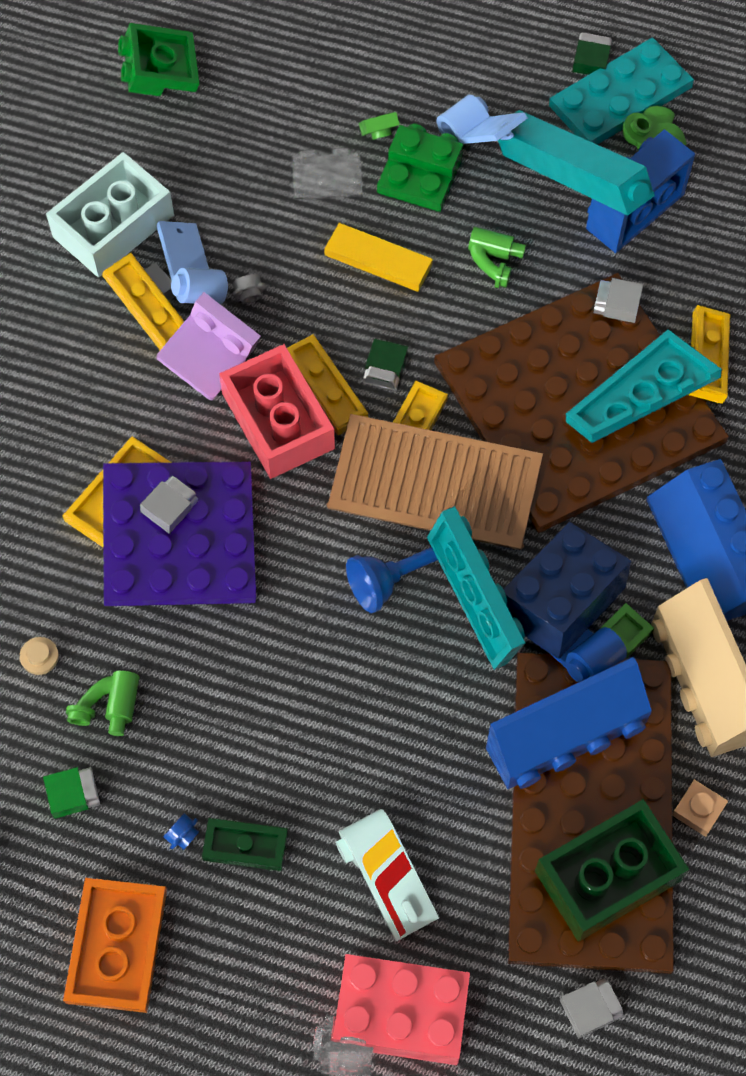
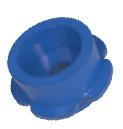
[163,813,199,850]

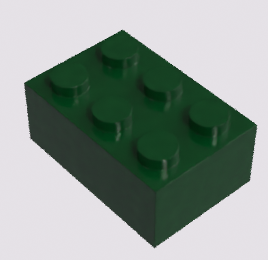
[535,799,689,942]

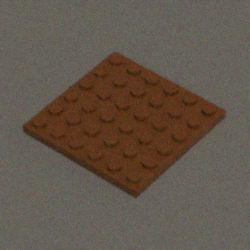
[434,273,729,533]

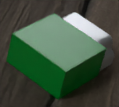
[43,767,100,819]

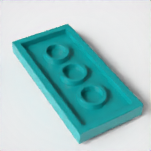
[549,37,694,145]
[427,506,525,670]

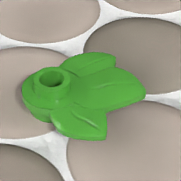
[623,106,687,151]

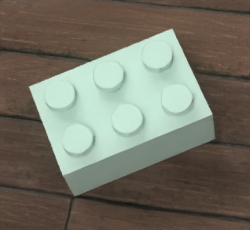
[46,152,174,278]

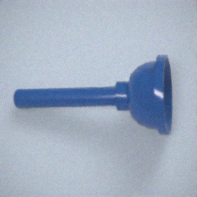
[346,547,438,613]

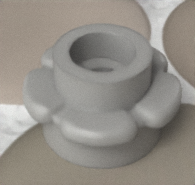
[232,274,266,303]

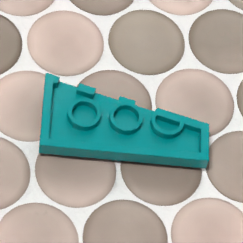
[566,330,722,443]

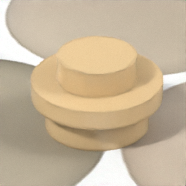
[20,637,59,675]

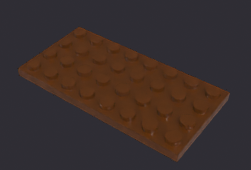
[508,653,674,974]

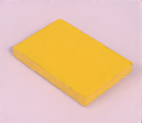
[62,436,172,547]

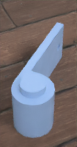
[436,94,527,144]
[156,221,228,304]

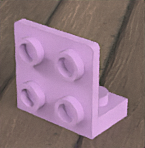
[156,292,261,400]

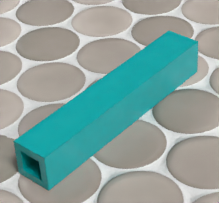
[498,110,655,216]

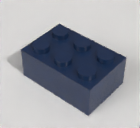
[503,522,631,659]

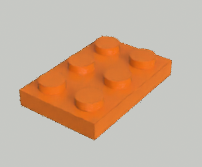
[63,878,167,1013]

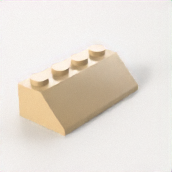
[651,578,746,757]

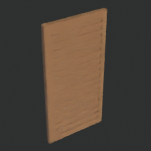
[327,414,543,550]

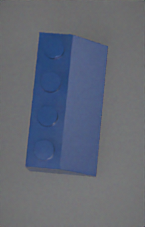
[646,459,746,621]
[486,657,652,789]

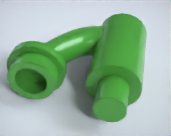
[468,226,526,289]
[66,671,140,736]

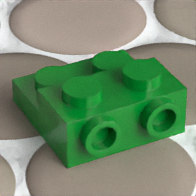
[118,23,199,96]
[377,124,463,212]

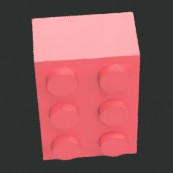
[219,344,335,479]
[333,954,470,1065]

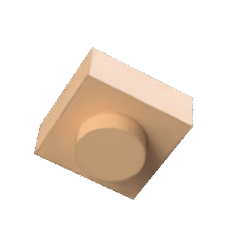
[672,779,728,837]

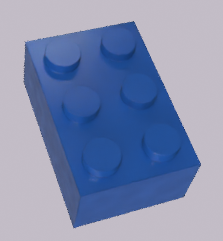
[586,129,695,253]

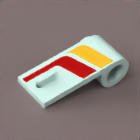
[335,809,439,941]

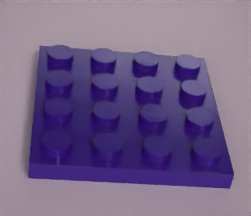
[103,462,256,606]

